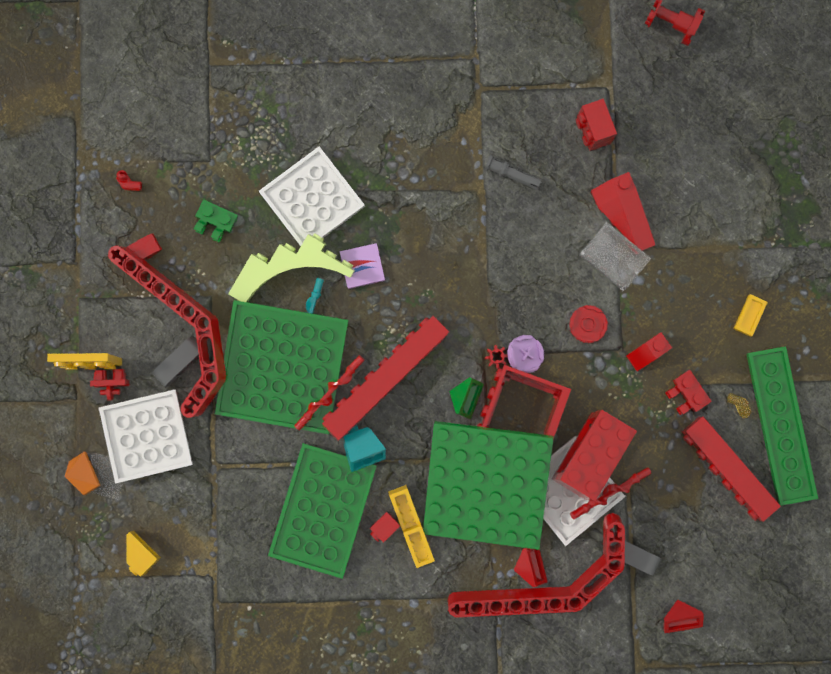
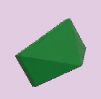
[449,377,484,420]

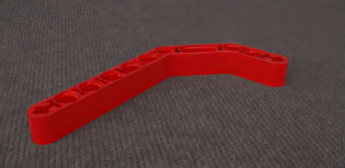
[108,246,226,418]
[447,513,625,617]

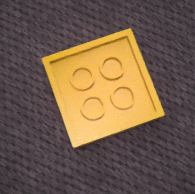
[47,353,122,370]

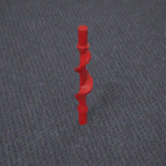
[294,355,365,431]
[570,468,651,520]

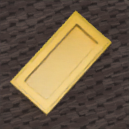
[733,294,768,337]

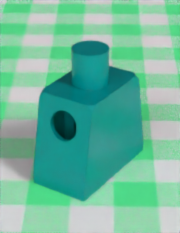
[343,424,386,472]

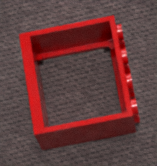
[477,365,571,439]
[552,410,637,501]

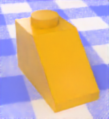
[127,531,161,577]

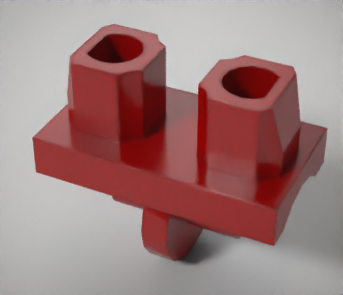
[90,369,130,401]

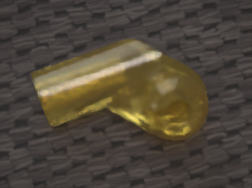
[726,393,751,418]

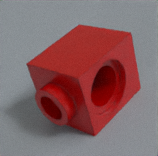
[370,512,400,543]

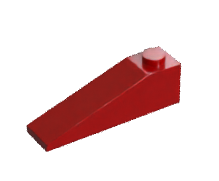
[591,172,655,253]

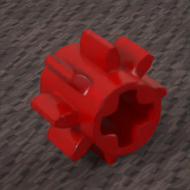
[484,345,508,369]

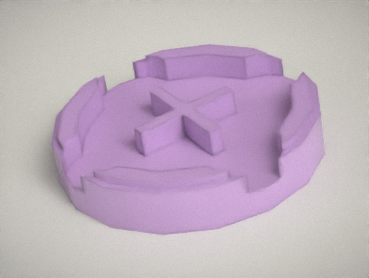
[507,335,544,373]

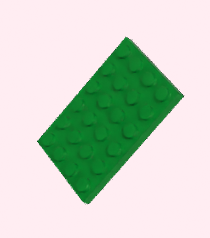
[268,443,377,579]

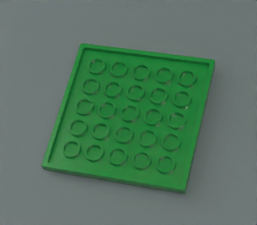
[215,300,349,434]
[423,421,553,550]

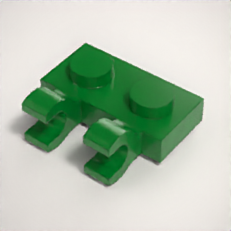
[194,199,238,243]

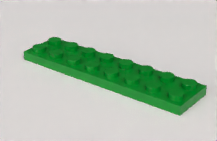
[746,346,818,506]

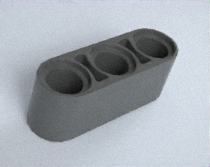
[152,336,199,388]
[602,541,661,576]

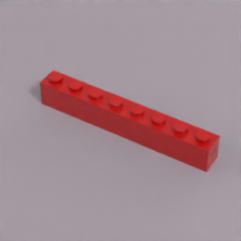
[322,316,449,442]

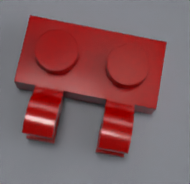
[665,370,712,415]

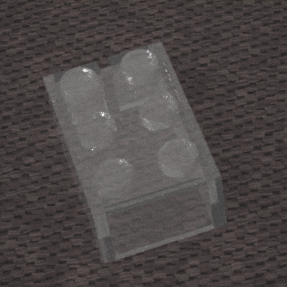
[579,222,651,291]

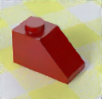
[626,332,672,371]

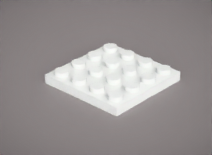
[259,147,365,246]
[99,390,193,484]
[543,436,625,546]

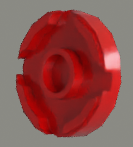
[569,305,608,343]

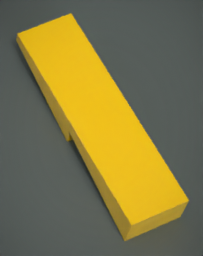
[388,485,434,568]

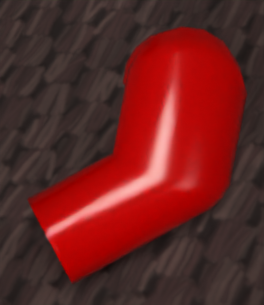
[116,170,142,191]

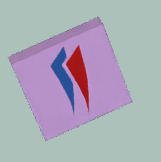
[340,243,385,289]

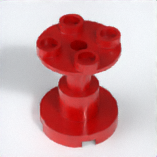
[645,0,705,46]

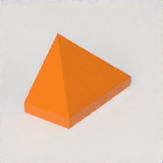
[65,452,101,495]

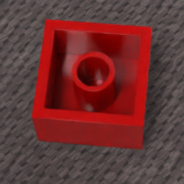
[576,98,617,151]

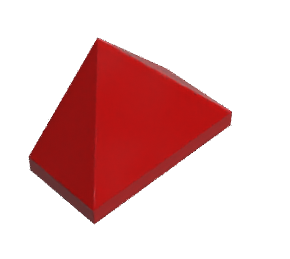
[514,548,548,587]
[664,600,704,633]

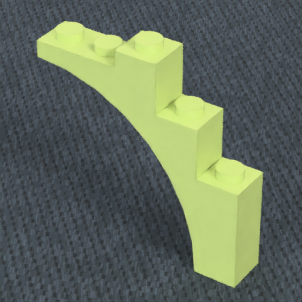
[228,233,355,302]

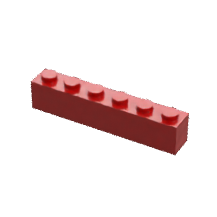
[682,416,781,522]

